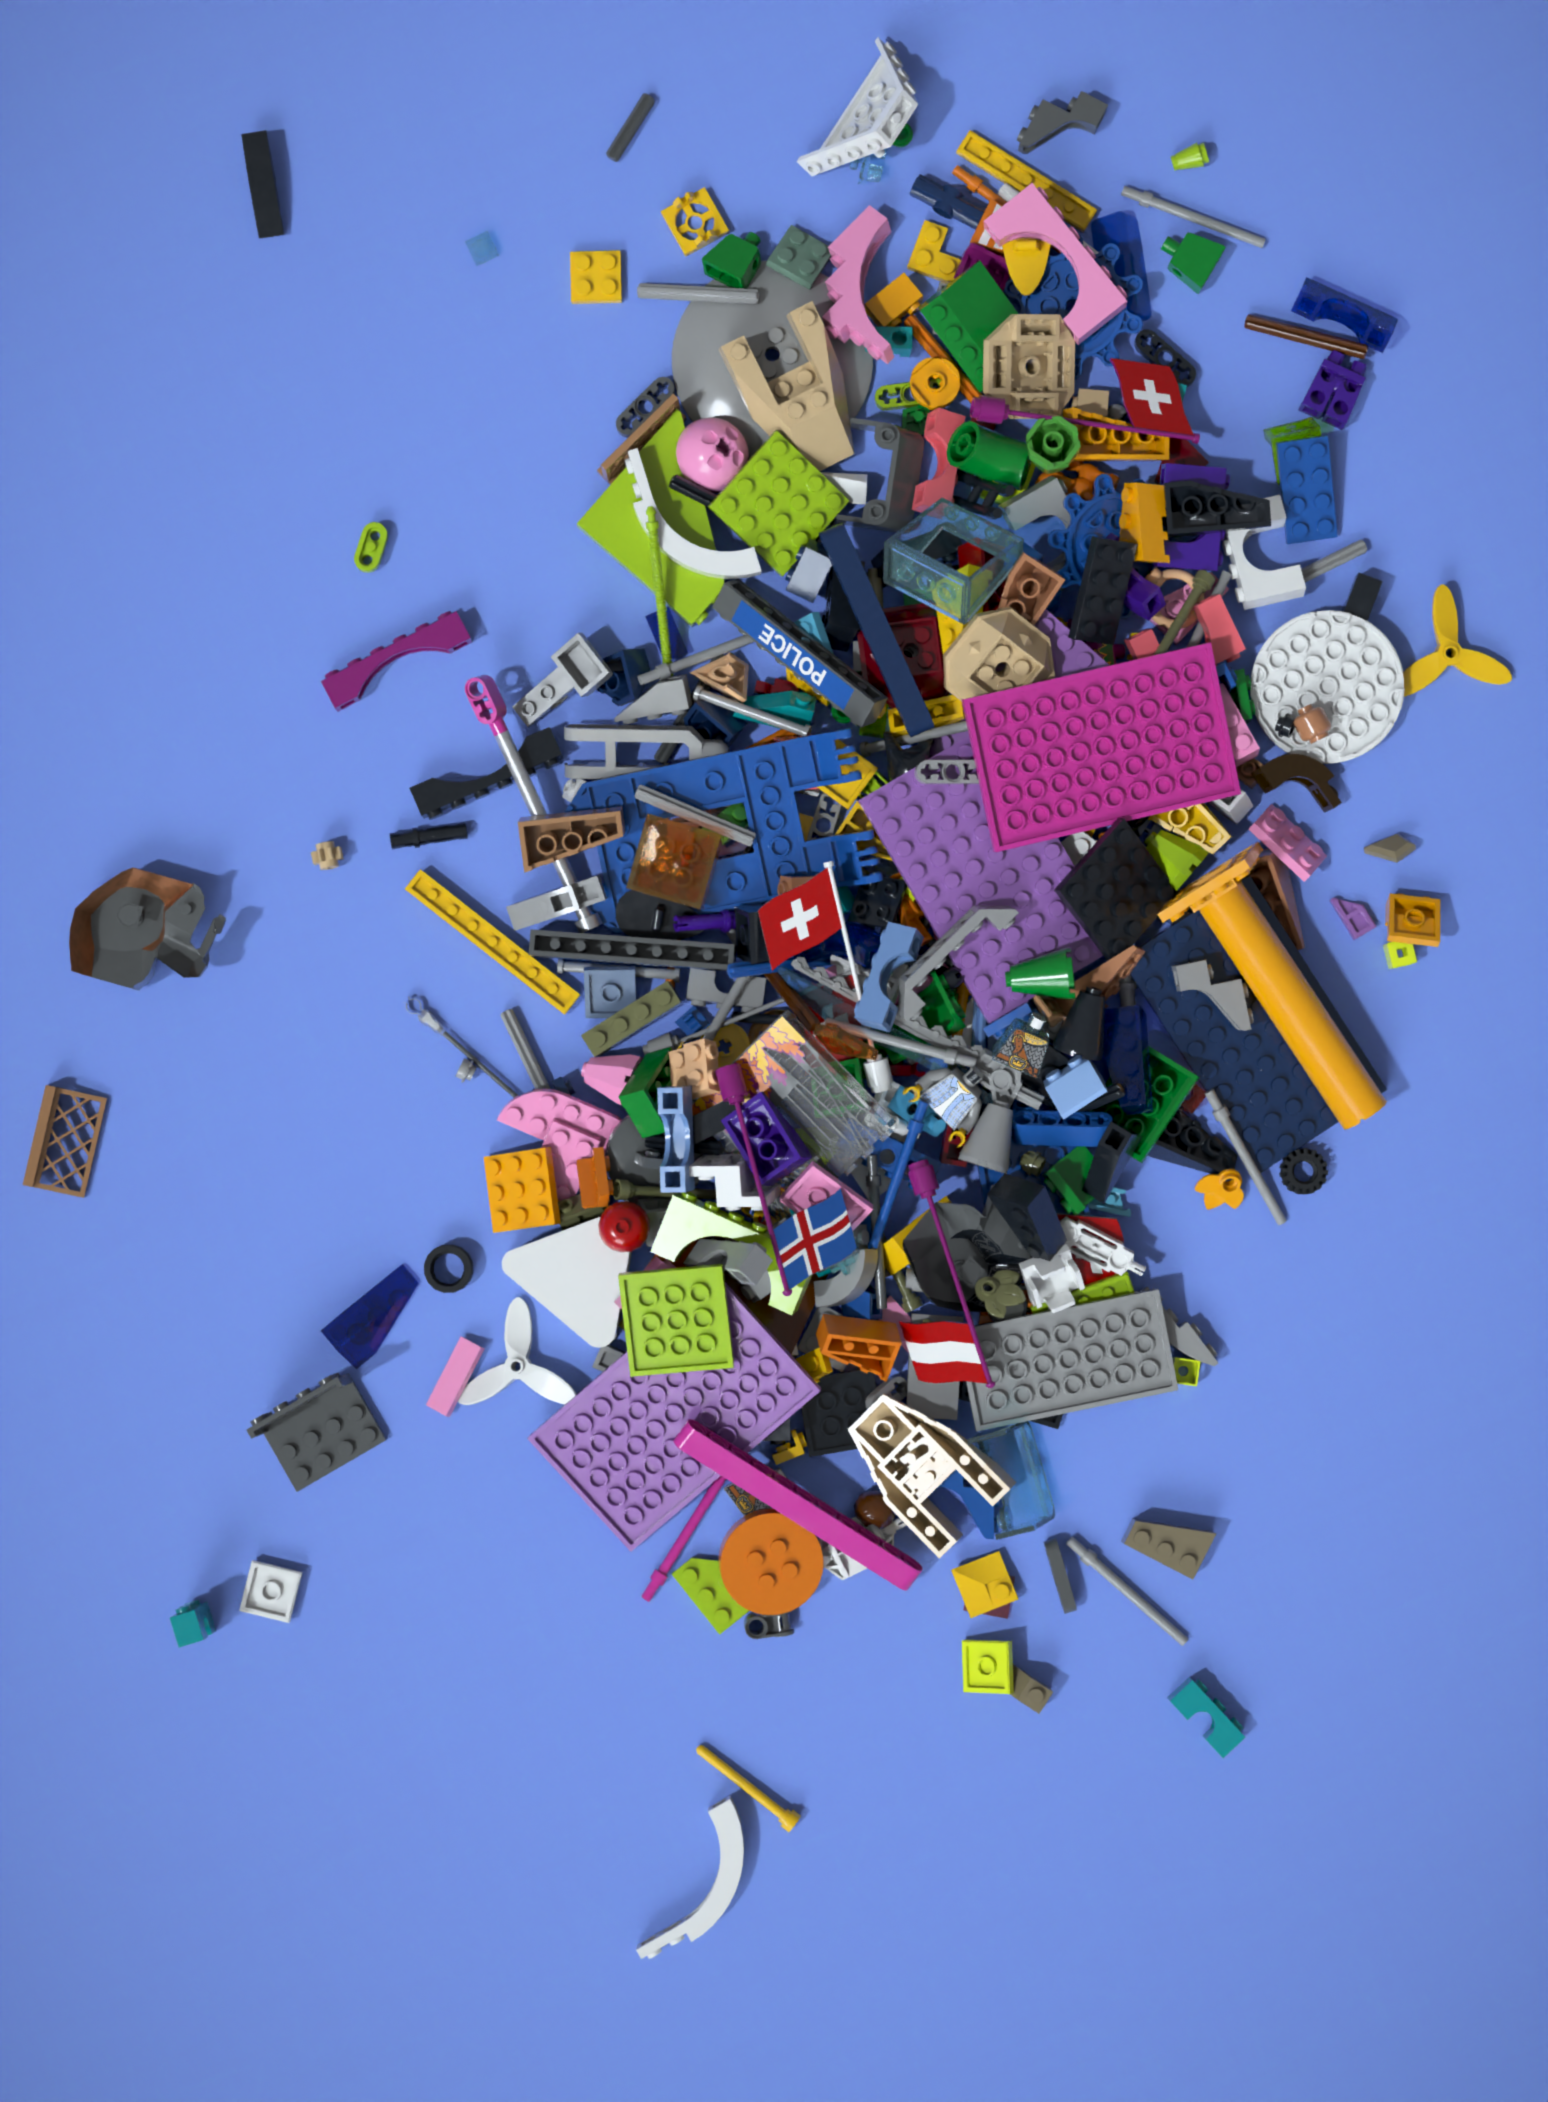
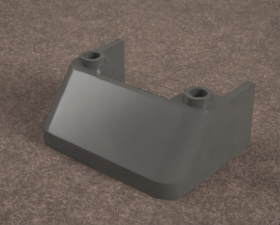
[836,418,924,533]

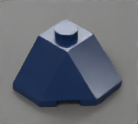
[597,648,650,706]
[684,700,748,747]

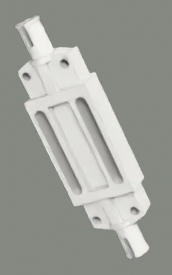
[1060,1216,1146,1276]

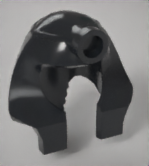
[883,731,934,782]

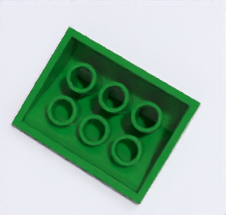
[918,260,1018,392]
[1089,1038,1199,1163]

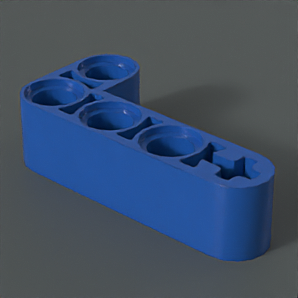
[1012,1099,1113,1147]

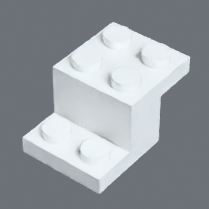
[689,1154,781,1211]

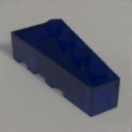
[1103,1005,1153,1115]

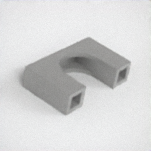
[998,476,1070,591]

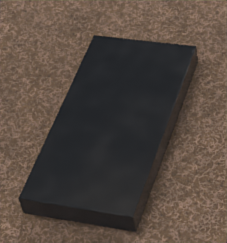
[1068,536,1138,645]

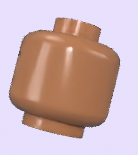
[1293,704,1332,744]

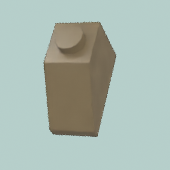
[1010,1664,1053,1714]

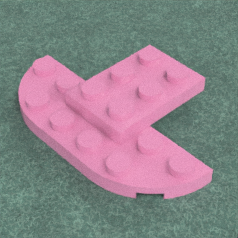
[497,1089,622,1202]

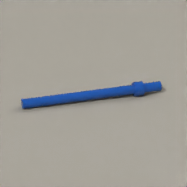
[868,1100,929,1248]

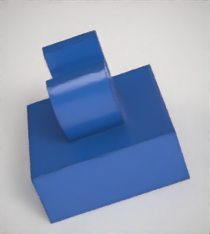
[675,1006,710,1041]

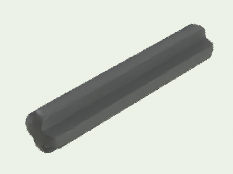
[606,93,655,162]

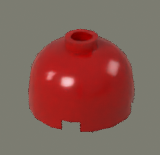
[598,1201,650,1253]

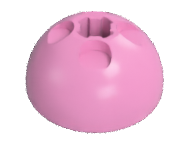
[676,418,749,493]

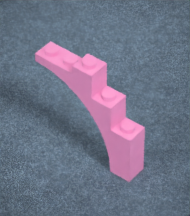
[822,205,894,364]

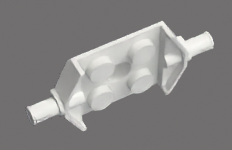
[819,1517,907,1581]

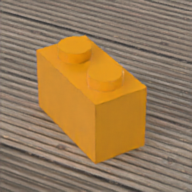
[865,273,923,327]

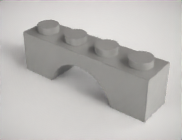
[683,1238,773,1285]

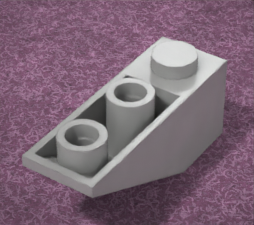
[614,674,693,724]

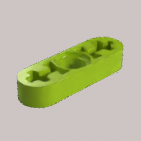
[874,379,941,411]

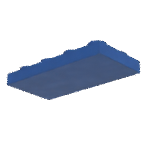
[1276,435,1338,544]

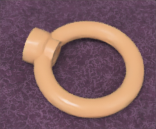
[1145,567,1205,629]

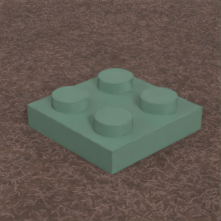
[766,225,831,290]

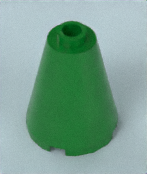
[1005,947,1076,999]

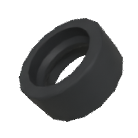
[424,1245,473,1293]

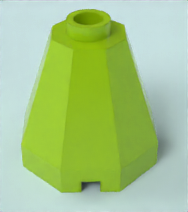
[1144,830,1209,891]

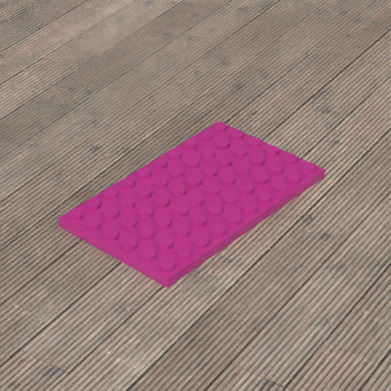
[961,642,1241,852]

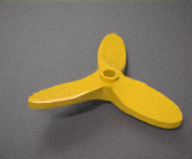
[1403,584,1512,697]

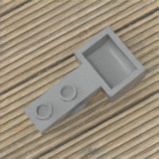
[512,632,613,727]

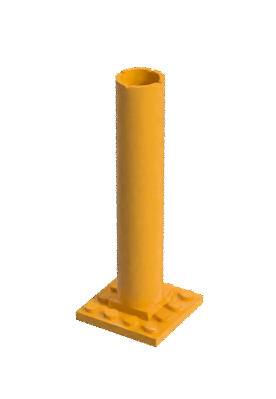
[1157,841,1387,1130]

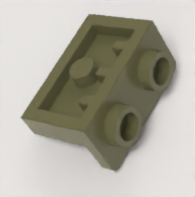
[558,1194,608,1231]

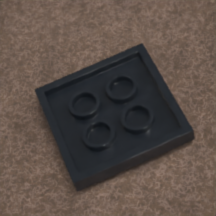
[801,1370,878,1457]

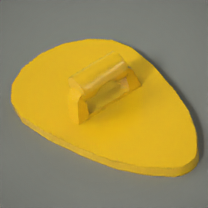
[1002,238,1051,296]

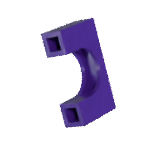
[1152,463,1230,571]

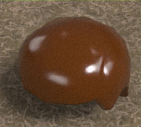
[854,1490,895,1530]

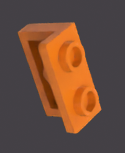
[576,1147,613,1209]

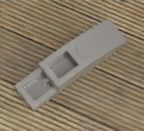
[506,875,607,931]
[1140,1287,1218,1366]

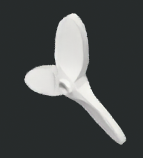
[458,1297,576,1405]

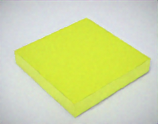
[962,1639,1014,1694]

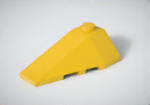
[1145,803,1232,854]

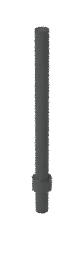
[866,1154,887,1309]

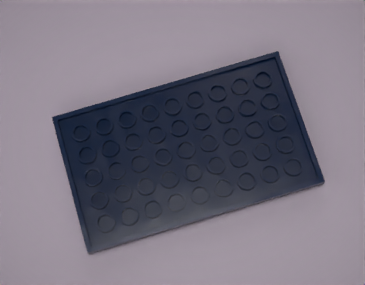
[1130,876,1387,1173]

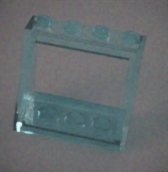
[883,498,1024,625]

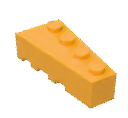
[1063,407,1169,461]

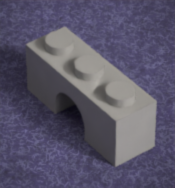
[686,968,766,1012]

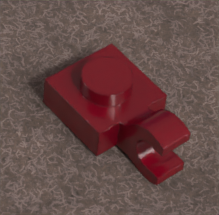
[754,678,799,695]
[888,1056,927,1077]

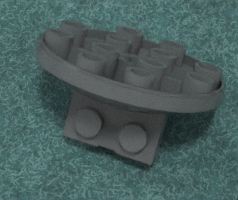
[605,1115,703,1204]

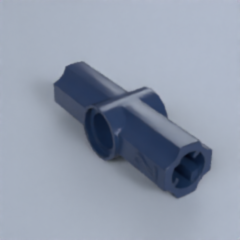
[910,174,986,230]

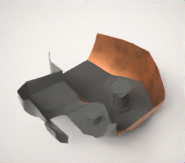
[69,867,226,991]

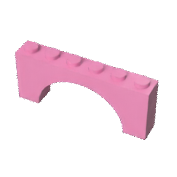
[984,183,1128,345]

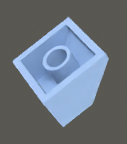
[1043,1055,1107,1120]

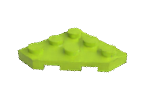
[672,1557,749,1635]

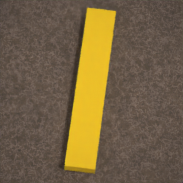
[956,130,1097,233]

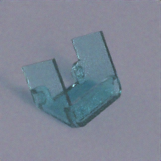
[968,1421,1055,1540]

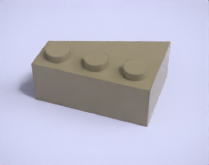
[1121,1518,1216,1580]

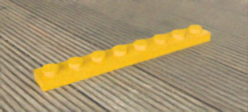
[405,869,581,1015]

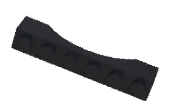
[409,727,563,820]

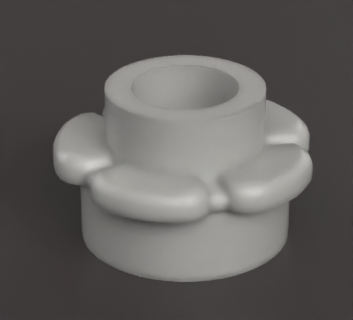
[455,1058,477,1083]

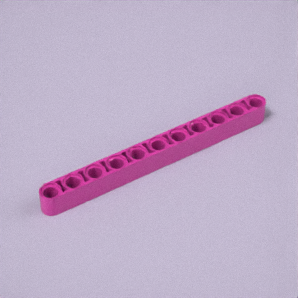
[673,1419,923,1591]

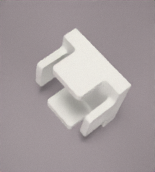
[1019,1244,1085,1313]

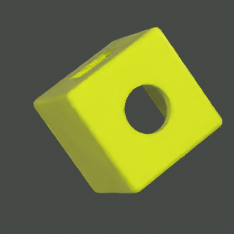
[1383,942,1417,969]
[1172,1357,1200,1386]

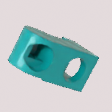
[865,327,912,357]

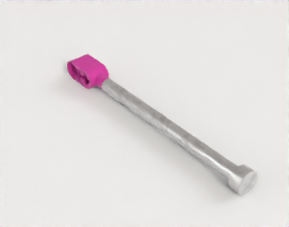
[465,675,603,933]

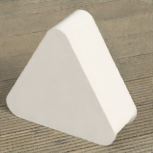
[502,1217,632,1348]

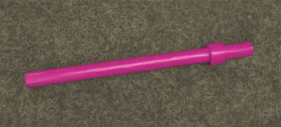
[641,1476,726,1602]

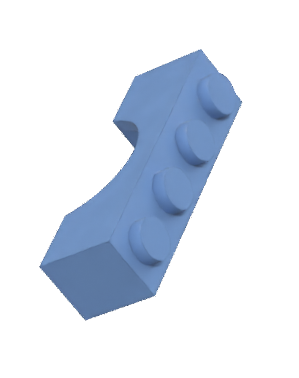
[854,922,924,1032]
[657,1086,695,1193]

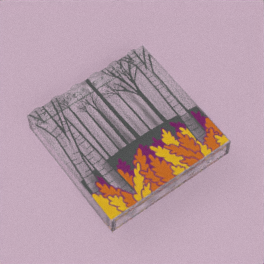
[692,1010,896,1221]

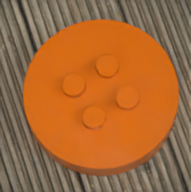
[719,1509,823,1615]

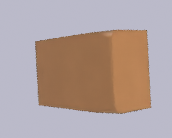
[1033,995,1066,1027]

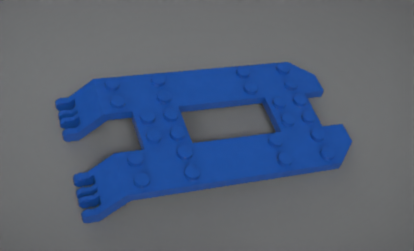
[564,728,883,933]

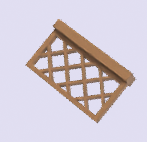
[597,394,687,485]
[23,1085,107,1198]

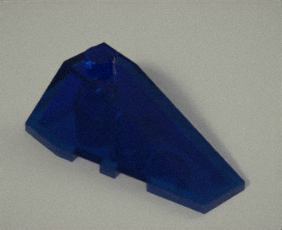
[321,1264,419,1369]

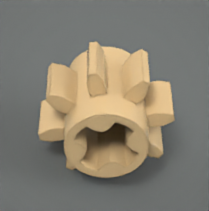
[311,841,344,870]

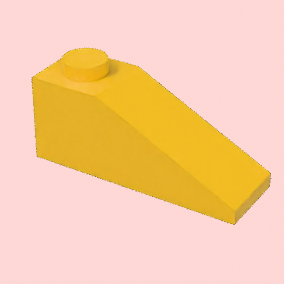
[887,695,965,737]

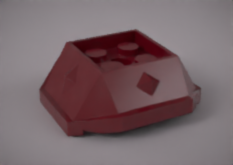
[857,602,950,709]

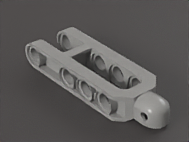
[564,724,730,779]

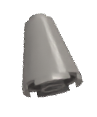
[958,1100,1013,1174]

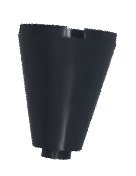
[1053,986,1106,1061]

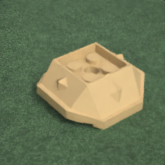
[983,314,1075,419]
[943,606,1055,701]

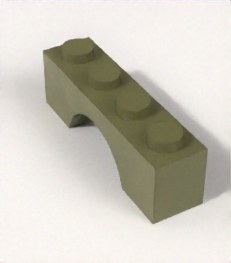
[581,981,683,1057]

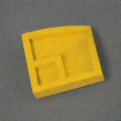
[951,1551,1019,1618]

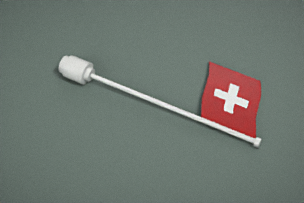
[758,861,893,1093]

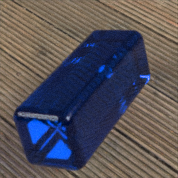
[1091,211,1152,321]

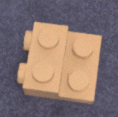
[668,1038,720,1099]

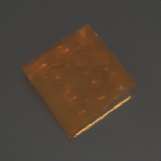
[626,813,724,910]

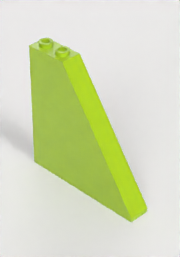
[577,409,724,627]

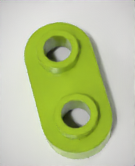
[354,522,388,573]

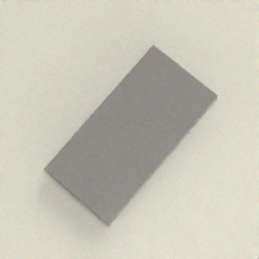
[906,1313,963,1420]

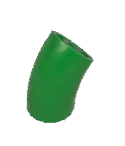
[947,421,1032,491]

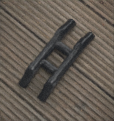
[953,470,1015,520]

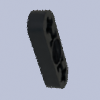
[1134,329,1196,387]

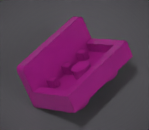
[954,243,1009,292]

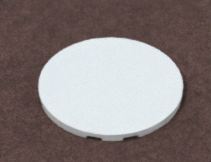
[1250,610,1405,764]

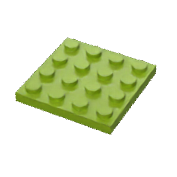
[708,431,849,576]
[618,1264,735,1377]

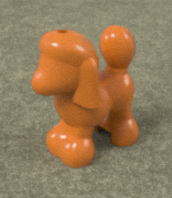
[1035,461,1120,501]

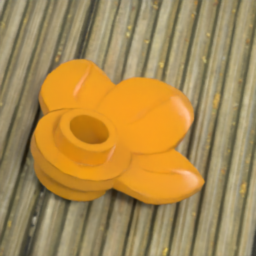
[1194,1169,1244,1210]

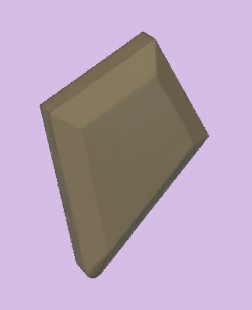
[1364,834,1416,863]

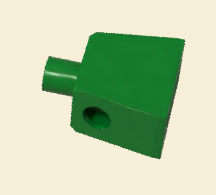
[702,232,761,289]
[1161,232,1226,294]

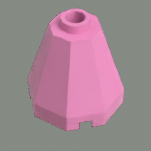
[581,1054,643,1105]

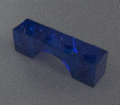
[1291,277,1398,353]

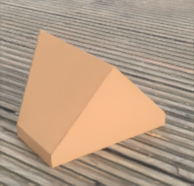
[690,652,749,703]

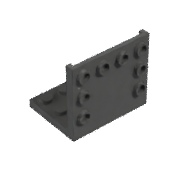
[247,1372,387,1492]

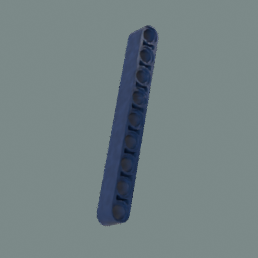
[819,523,934,738]

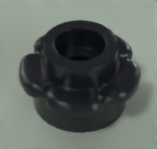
[1275,713,1295,738]

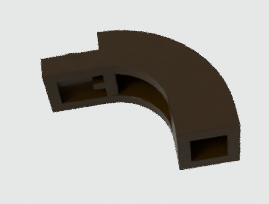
[1251,754,1342,813]

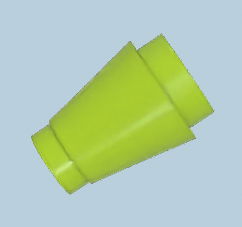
[1170,142,1209,171]

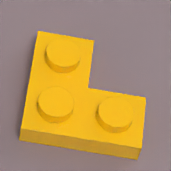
[907,220,960,283]

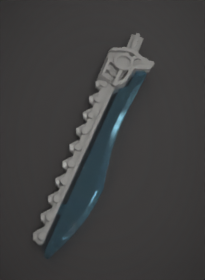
[778,957,1045,1110]

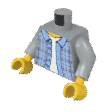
[903,1066,984,1148]

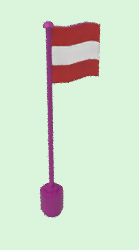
[899,1159,995,1388]

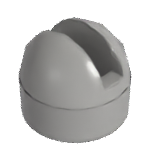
[1107,404,1127,421]

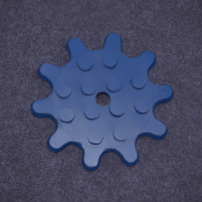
[1004,234,1143,380]
[1048,474,1166,619]

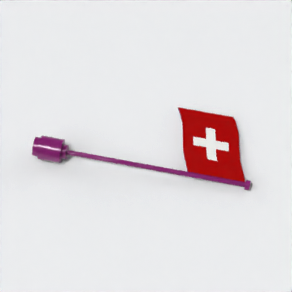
[970,358,1200,444]

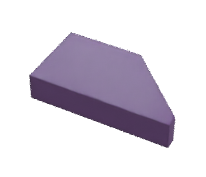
[1329,898,1377,941]

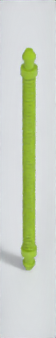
[646,506,674,714]

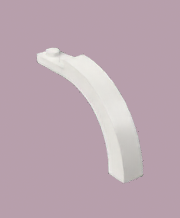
[624,448,762,579]
[636,1795,744,1959]

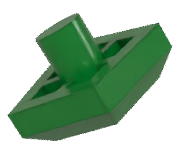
[902,405,930,436]

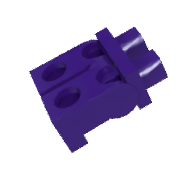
[1298,350,1366,430]

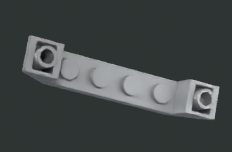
[898,906,1019,1022]

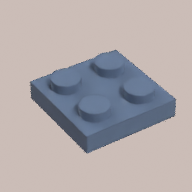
[584,966,637,1018]

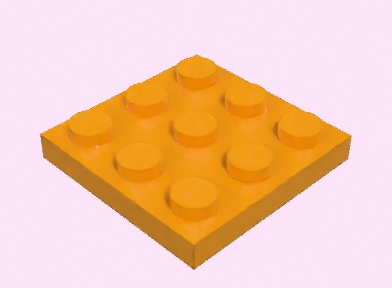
[484,1147,561,1233]

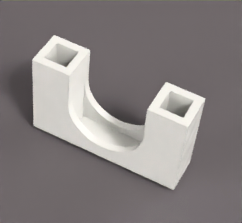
[1222,494,1306,610]

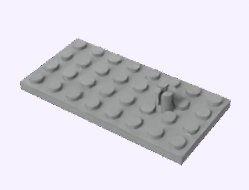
[966,1288,1178,1432]

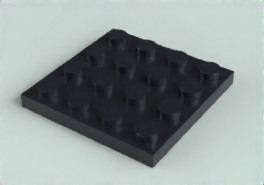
[1054,818,1179,961]

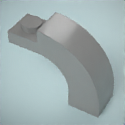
[814,1225,878,1307]

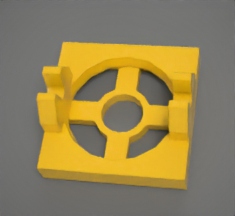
[661,187,729,257]

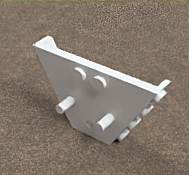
[797,37,918,176]

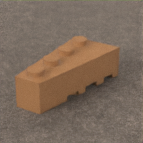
[518,806,625,873]

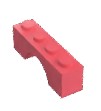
[912,408,966,518]

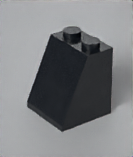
[734,903,803,964]

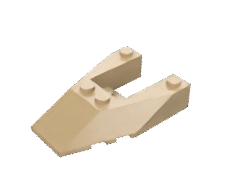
[718,301,854,472]
[848,1394,1016,1559]

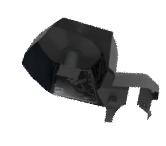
[903,1183,1033,1312]

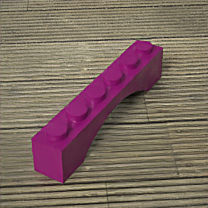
[321,611,472,712]

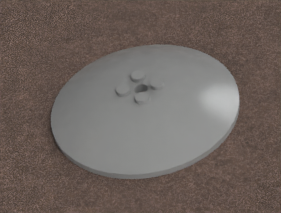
[672,261,873,458]

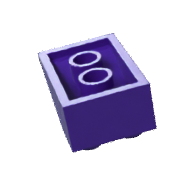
[721,1092,812,1186]

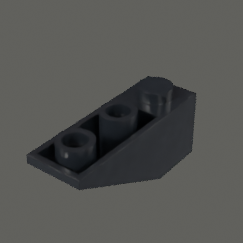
[1082,1121,1142,1204]

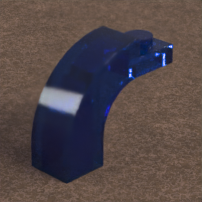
[794,922,881,969]

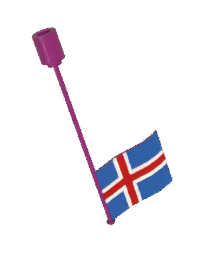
[715,1064,857,1296]

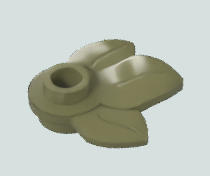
[975,1270,1026,1318]

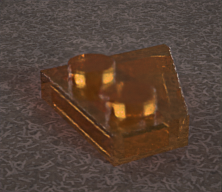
[813,1023,879,1060]

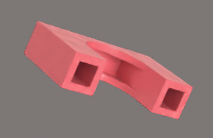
[1124,594,1246,667]

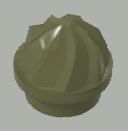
[1020,1151,1046,1177]

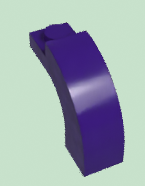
[1106,533,1166,621]

